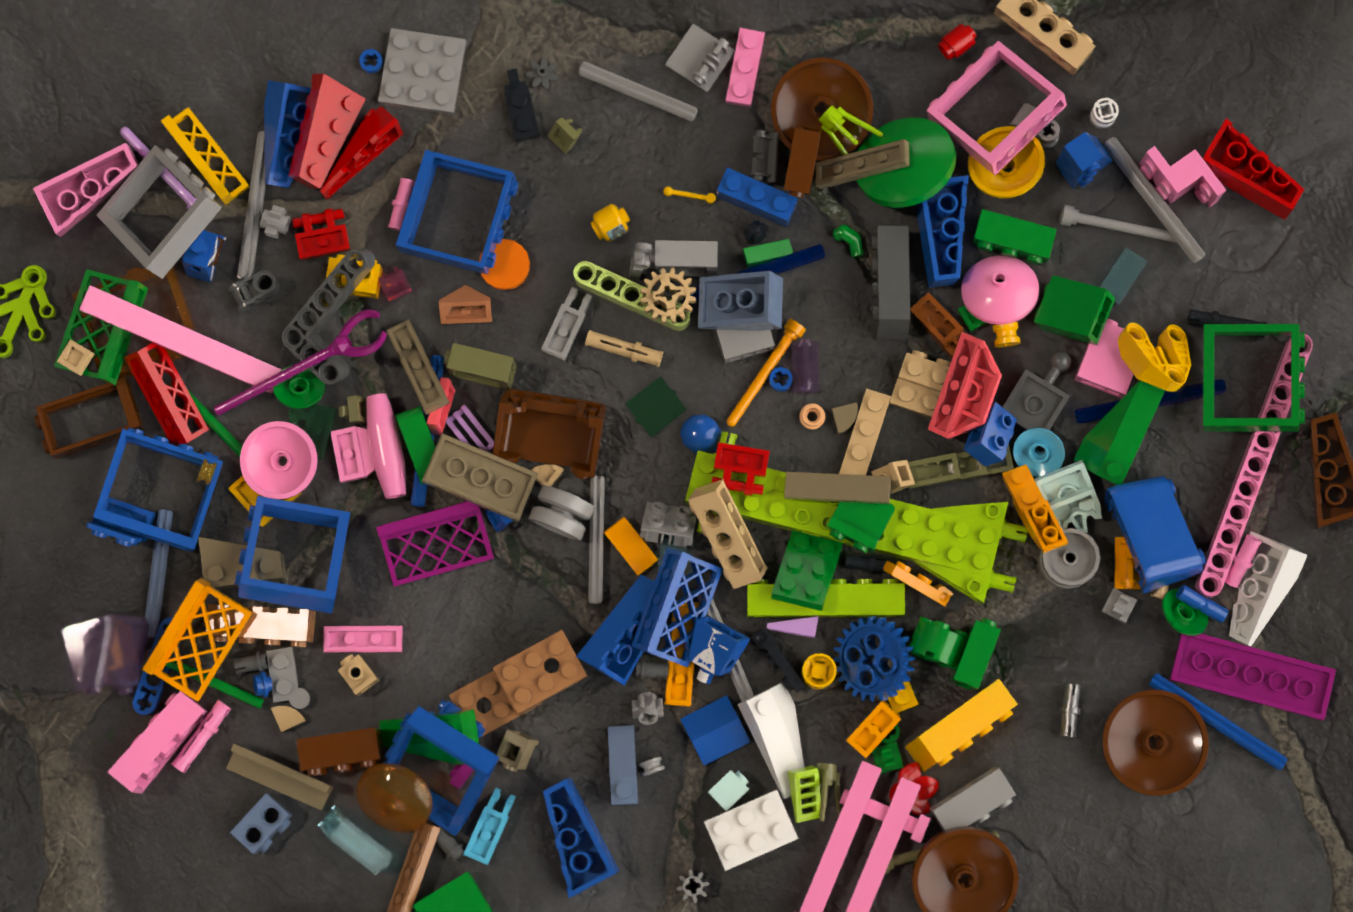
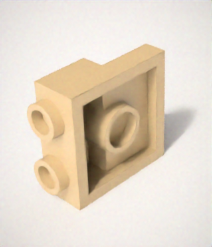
[889,350,951,418]

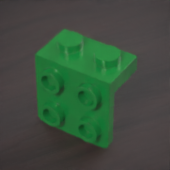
[826,502,895,554]

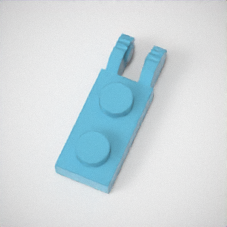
[463,788,516,865]

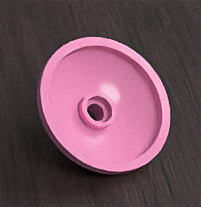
[961,256,1039,325]
[240,421,317,499]

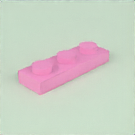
[726,28,765,108]

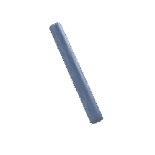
[143,509,173,638]

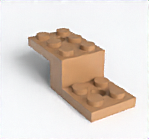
[449,630,588,739]

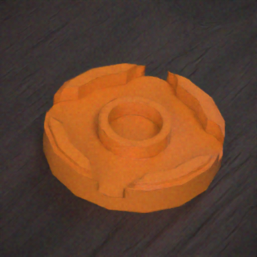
[479,239,530,290]

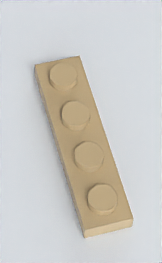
[839,388,891,475]

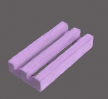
[446,404,494,452]

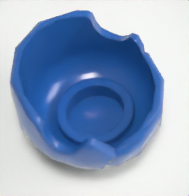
[680,414,721,455]

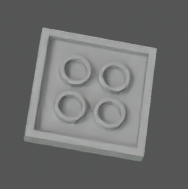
[378,28,466,115]

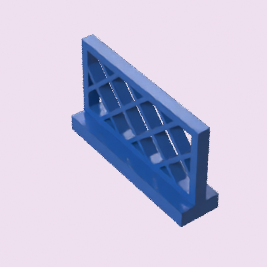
[631,547,723,667]

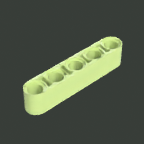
[573,261,690,331]

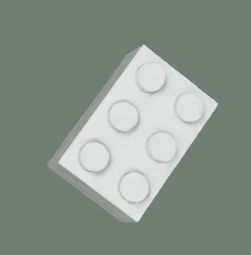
[704,790,798,871]

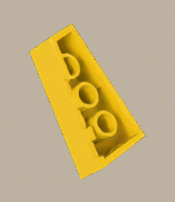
[905,679,1018,772]

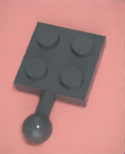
[1003,351,1071,431]

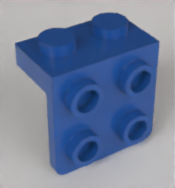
[86,496,156,547]

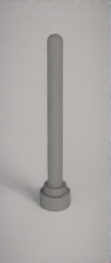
[1060,204,1177,243]

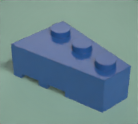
[1055,132,1114,189]

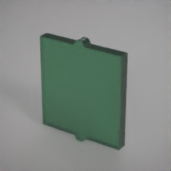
[625,376,687,437]

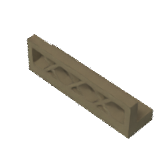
[226,744,333,811]

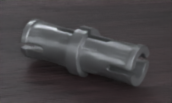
[1059,684,1081,738]

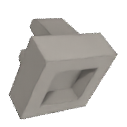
[1101,588,1137,624]

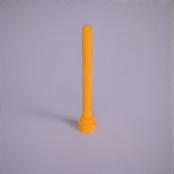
[727,318,806,427]

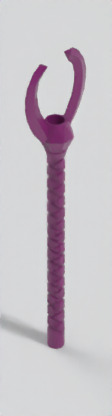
[214,310,387,416]

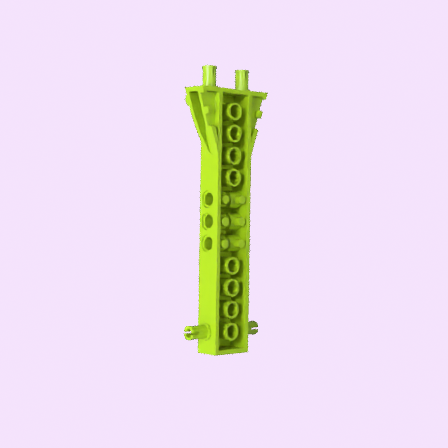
[685,431,1028,605]

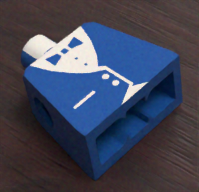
[689,616,750,684]

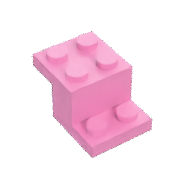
[1139,146,1226,208]

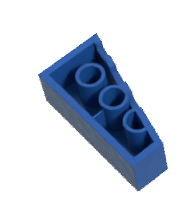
[915,175,969,288]
[576,575,655,686]
[543,778,620,898]

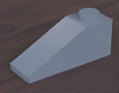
[608,725,639,806]

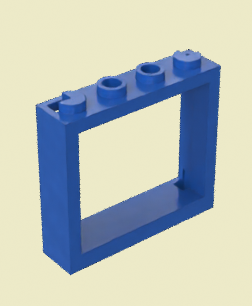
[396,150,518,275]
[92,428,223,553]
[234,496,350,613]
[376,706,499,836]

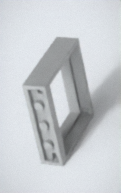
[96,145,222,279]

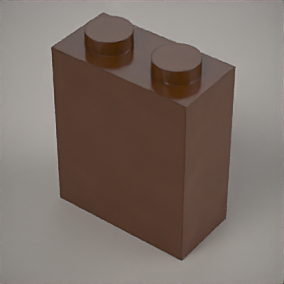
[784,124,822,197]

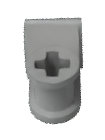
[1010,103,1060,148]

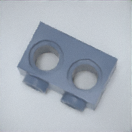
[230,793,292,854]

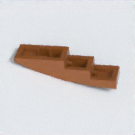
[910,292,964,359]

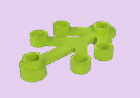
[0,265,56,359]

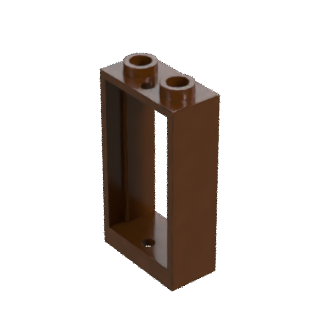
[34,377,145,459]

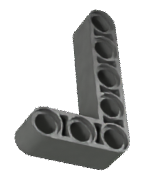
[282,248,375,385]

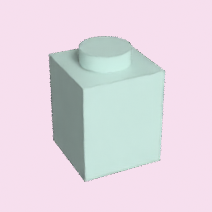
[708,770,749,811]

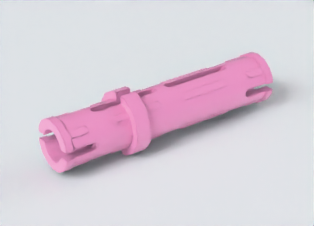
[171,700,231,773]

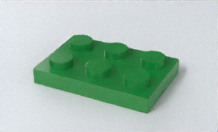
[771,530,843,611]

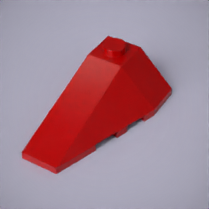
[320,106,403,200]

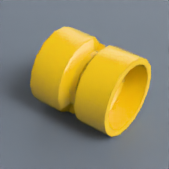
[801,653,836,690]

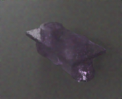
[792,339,819,393]

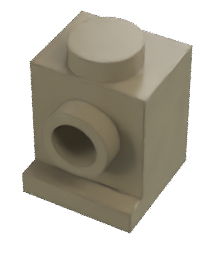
[496,729,539,772]

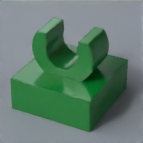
[871,742,904,774]

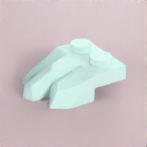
[1034,460,1102,533]

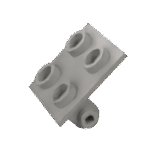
[665,24,735,92]
[640,502,697,548]

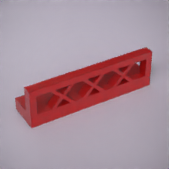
[124,342,209,446]

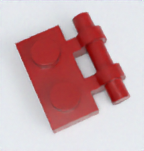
[292,208,351,261]
[711,442,770,496]

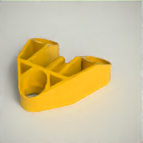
[1118,323,1191,392]

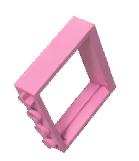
[926,41,1067,175]

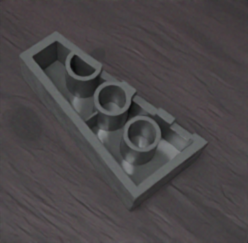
[871,226,910,341]

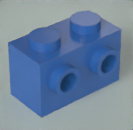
[963,402,1017,467]

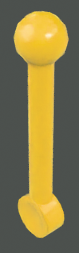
[663,186,716,204]

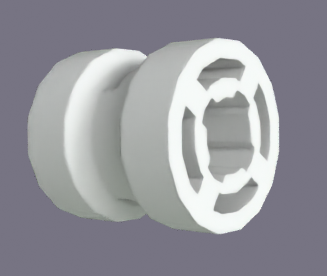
[1090,98,1119,129]

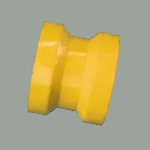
[992,322,1021,347]

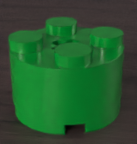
[909,617,969,670]

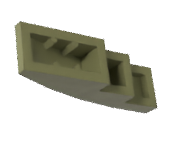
[908,444,1014,489]

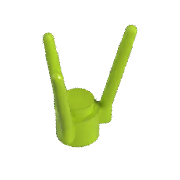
[818,105,883,155]

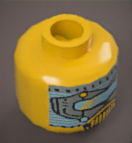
[590,204,630,242]

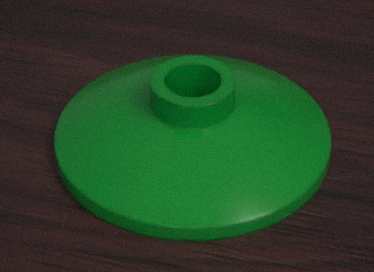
[273,365,325,409]
[1162,588,1208,636]

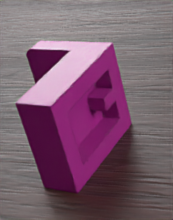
[449,764,474,790]

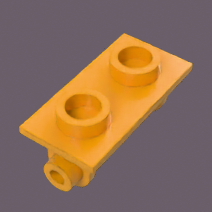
[1114,537,1141,590]

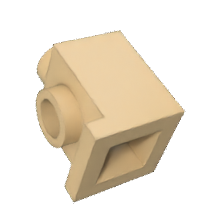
[872,460,915,494]
[338,654,380,696]

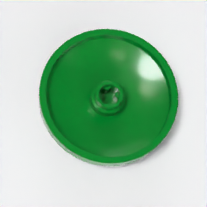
[856,117,956,208]

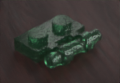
[288,404,337,460]

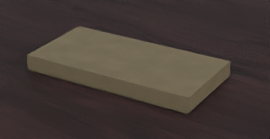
[422,433,538,522]

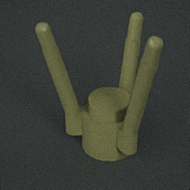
[803,763,842,822]

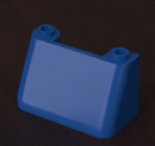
[1104,475,1206,594]

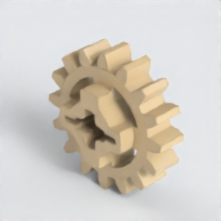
[640,267,696,324]

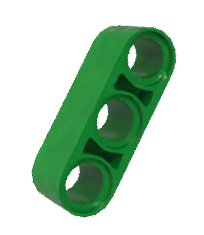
[396,406,436,485]

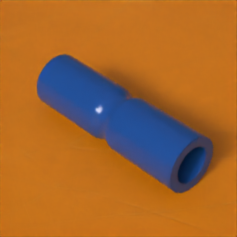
[1176,584,1228,623]

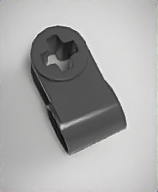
[228,271,280,313]

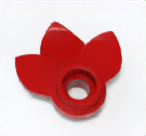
[889,762,939,815]

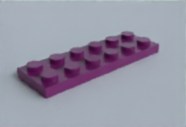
[1169,633,1336,721]

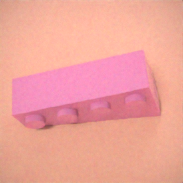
[33,143,139,237]

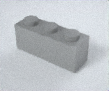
[929,766,1016,831]

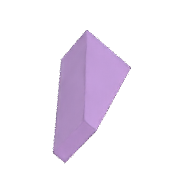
[766,616,819,638]

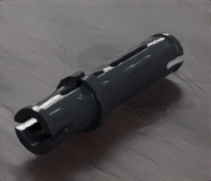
[1187,308,1267,338]

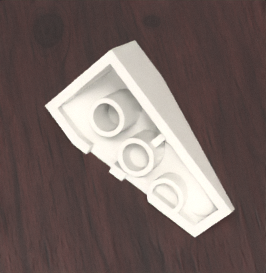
[1229,531,1307,646]
[738,682,806,799]

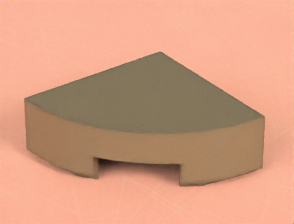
[832,402,858,435]

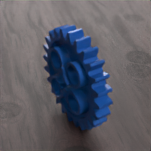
[833,616,915,702]

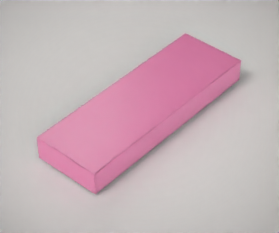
[323,626,403,653]

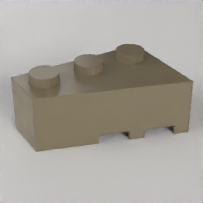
[199,537,287,590]

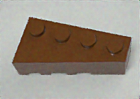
[1309,412,1353,529]

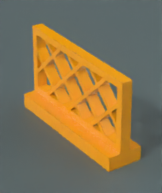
[142,578,253,702]

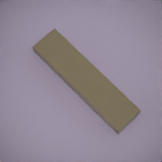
[815,139,909,189]
[386,319,450,415]
[784,472,891,504]

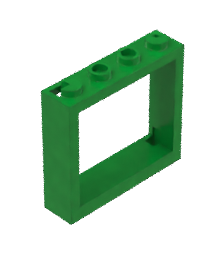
[1203,324,1305,432]

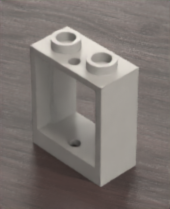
[650,240,718,277]

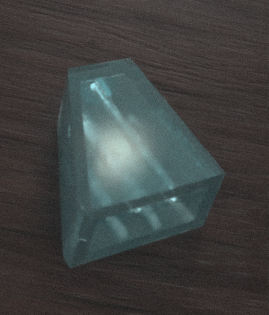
[318,805,393,875]

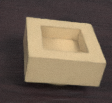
[57,339,94,376]

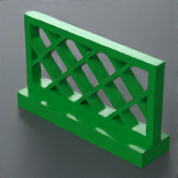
[54,269,148,386]

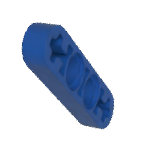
[132,617,181,716]

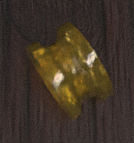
[197,459,217,485]

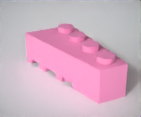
[108,691,208,794]

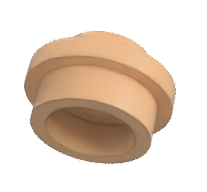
[799,404,825,430]

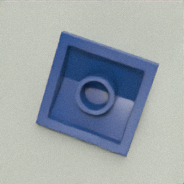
[680,695,750,766]

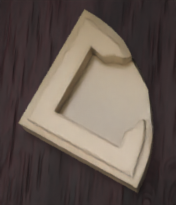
[531,464,564,487]
[271,706,306,732]

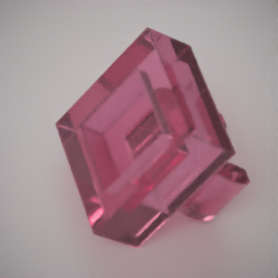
[379,267,412,301]

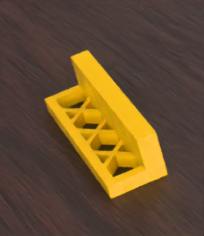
[161,107,250,205]

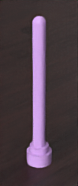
[120,127,197,209]

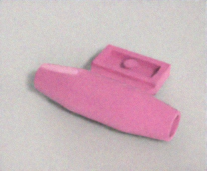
[331,393,406,499]

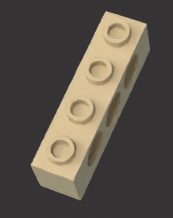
[994,0,1095,76]
[689,479,767,589]

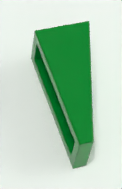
[743,239,793,268]

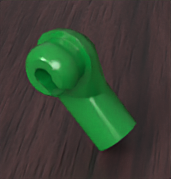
[833,225,864,258]

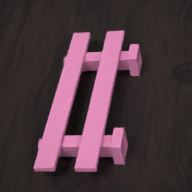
[794,761,931,912]

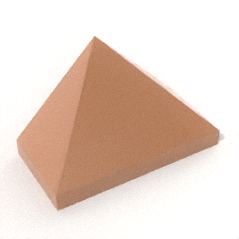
[439,285,492,324]

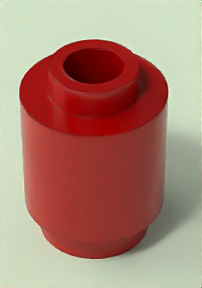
[937,24,976,60]

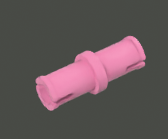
[388,178,415,231]
[1225,534,1262,588]

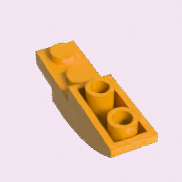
[1002,464,1068,553]

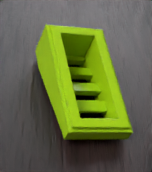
[787,765,821,823]

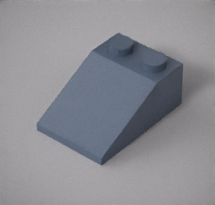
[698,271,783,331]

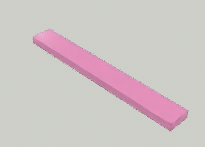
[79,286,281,394]

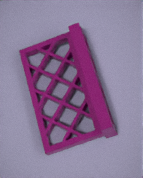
[376,501,494,587]

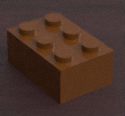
[296,727,385,777]

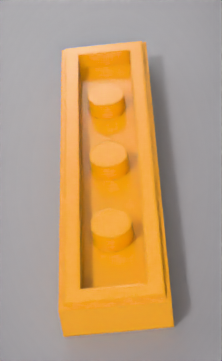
[665,600,700,707]

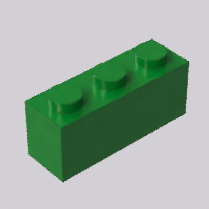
[972,209,1057,265]

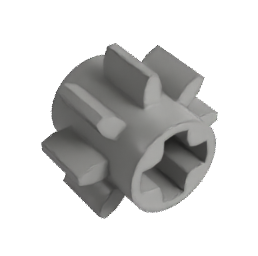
[260,205,291,239]
[632,692,664,725]
[677,870,709,903]

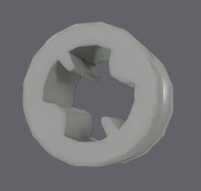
[639,756,665,777]

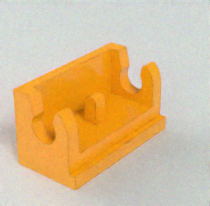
[846,701,901,758]

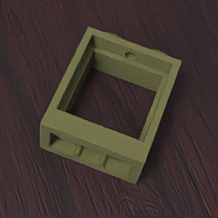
[444,343,517,390]

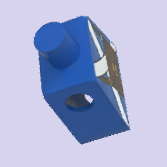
[182,230,226,283]

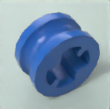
[359,49,383,74]
[769,367,793,392]

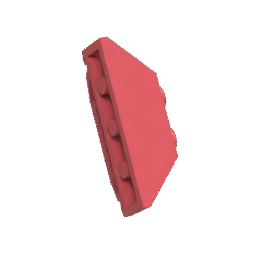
[928,332,1002,439]

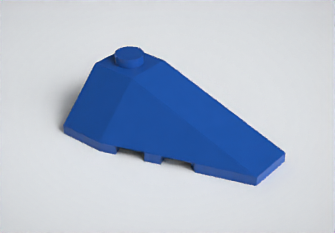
[264,80,311,188]

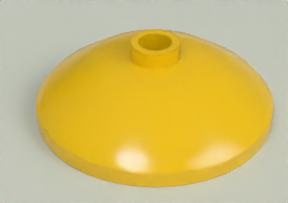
[968,126,1045,198]

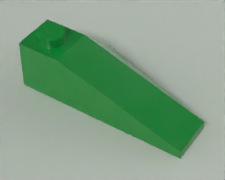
[1073,380,1165,485]
[379,709,479,765]

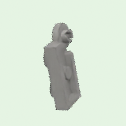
[266,647,310,709]

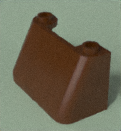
[493,389,607,479]

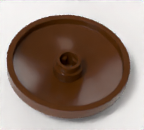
[771,57,873,160]
[1102,690,1209,796]
[912,826,1019,912]

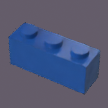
[717,168,798,228]

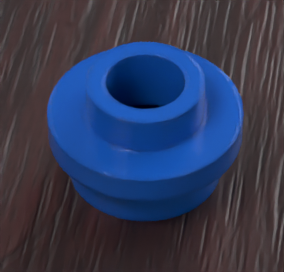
[253,671,273,698]

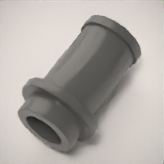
[234,651,268,674]
[635,658,668,679]
[436,829,465,862]

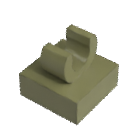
[548,117,582,154]
[338,395,367,425]

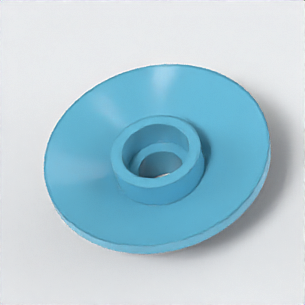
[1013,428,1065,477]

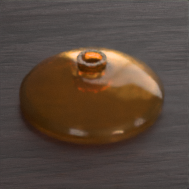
[356,763,433,833]

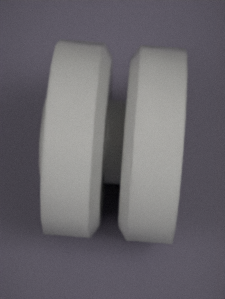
[528,485,595,541]
[1038,528,1100,589]

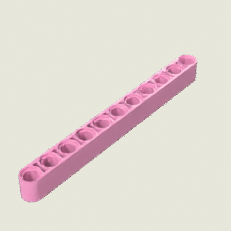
[1195,334,1313,598]

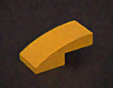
[604,517,658,576]

